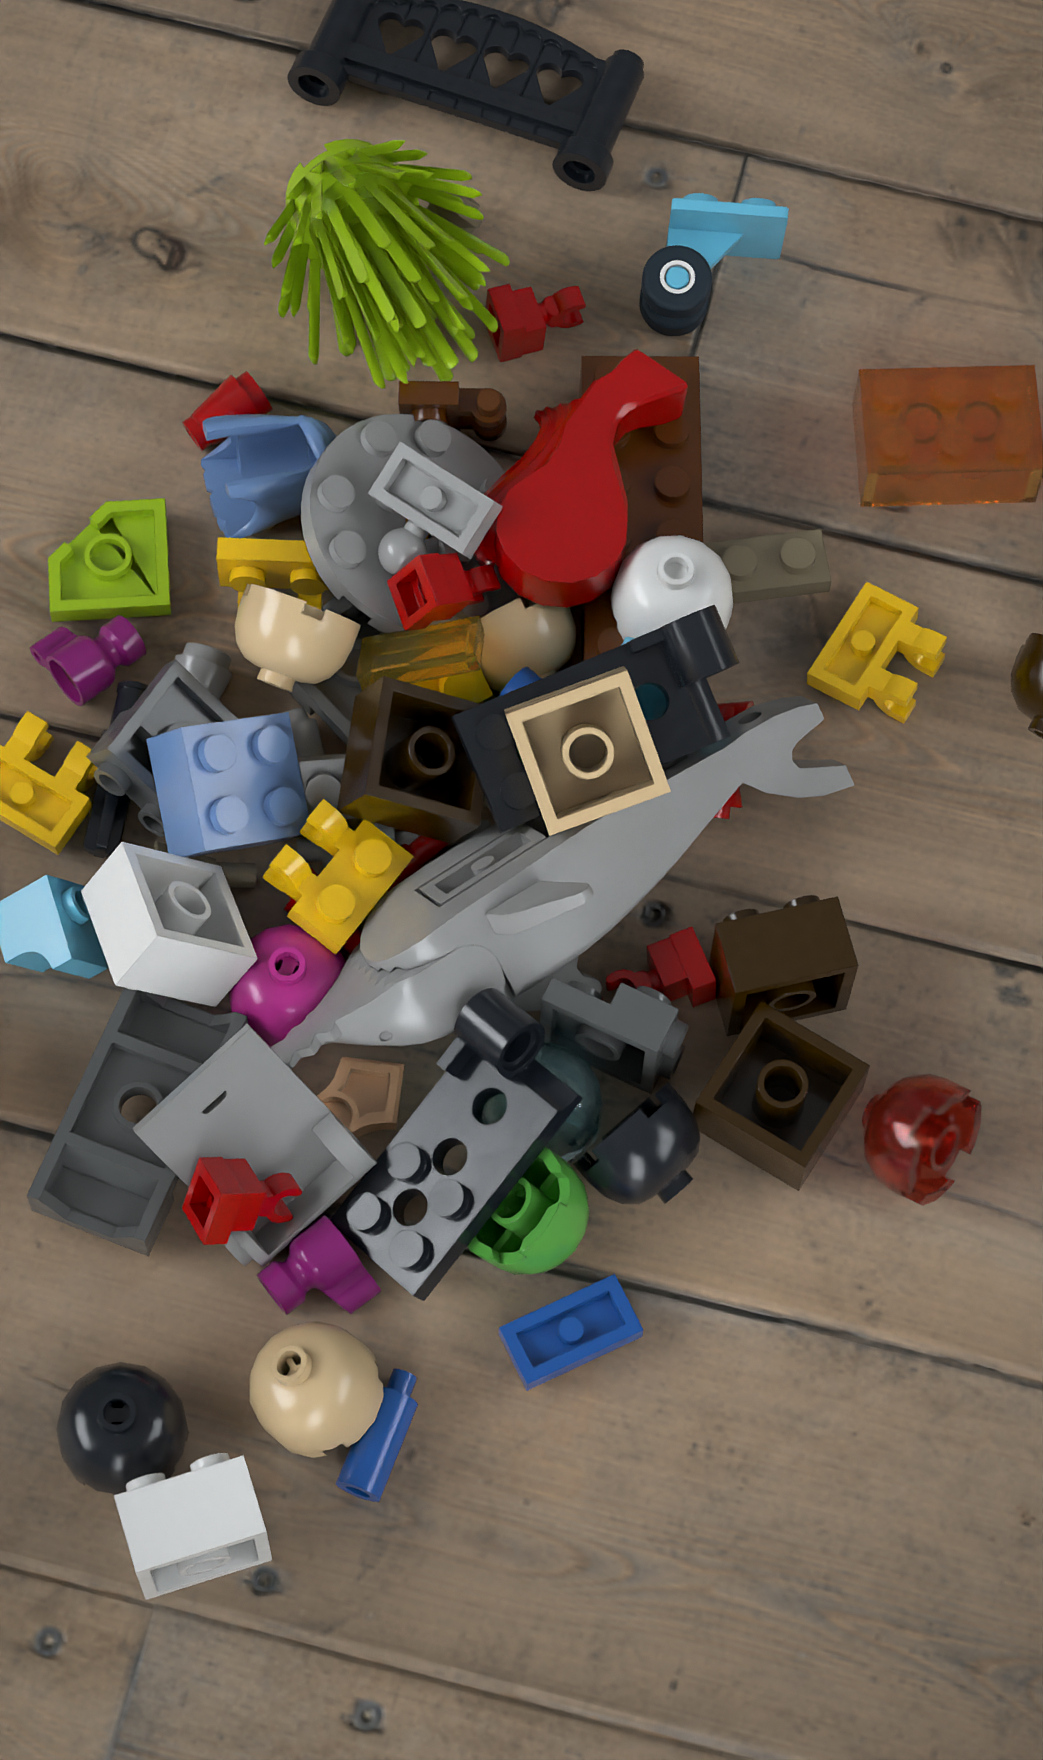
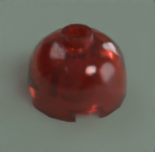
[862,1074,982,1206]

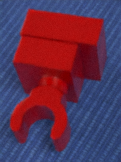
[485,283,586,363]
[387,552,501,631]
[606,926,716,1007]
[182,1157,302,1245]

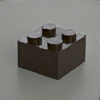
[337,676,484,843]
[709,895,859,1036]
[693,1001,870,1191]

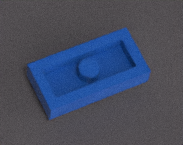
[499,1274,643,1391]

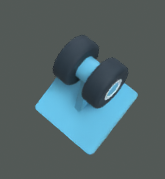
[639,193,789,336]

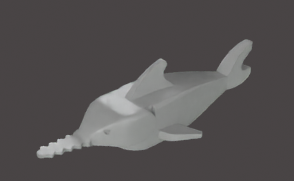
[270,696,854,1069]

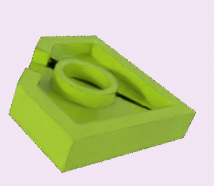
[48,498,172,622]

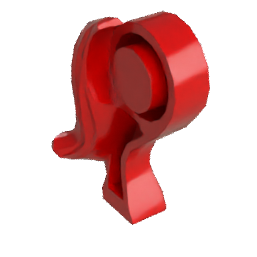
[473,349,688,608]

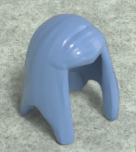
[201,414,337,538]

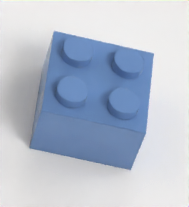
[146,712,309,858]

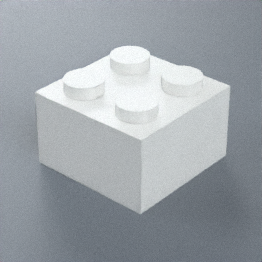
[81,842,258,1007]
[114,1453,272,1600]

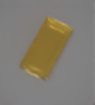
[356,616,485,691]

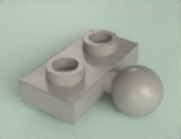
[368,442,503,575]

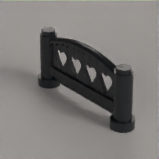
[287,0,644,191]

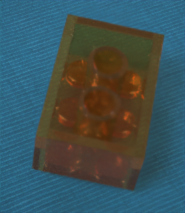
[852,365,1043,507]

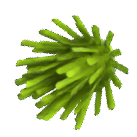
[264,139,510,389]

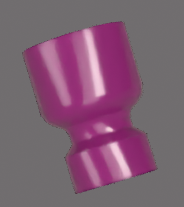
[30,615,146,706]
[256,1215,381,1315]

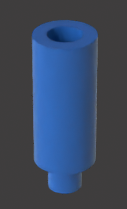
[336,1368,418,1502]

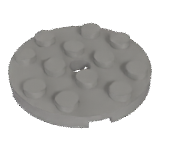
[301,414,518,644]

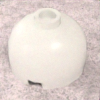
[611,535,733,640]

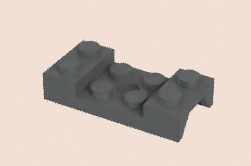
[27,987,248,1257]

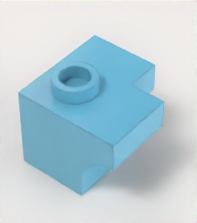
[0,875,108,979]

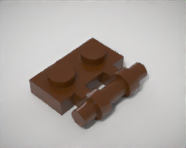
[398,381,507,441]

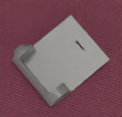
[132,1023,377,1267]

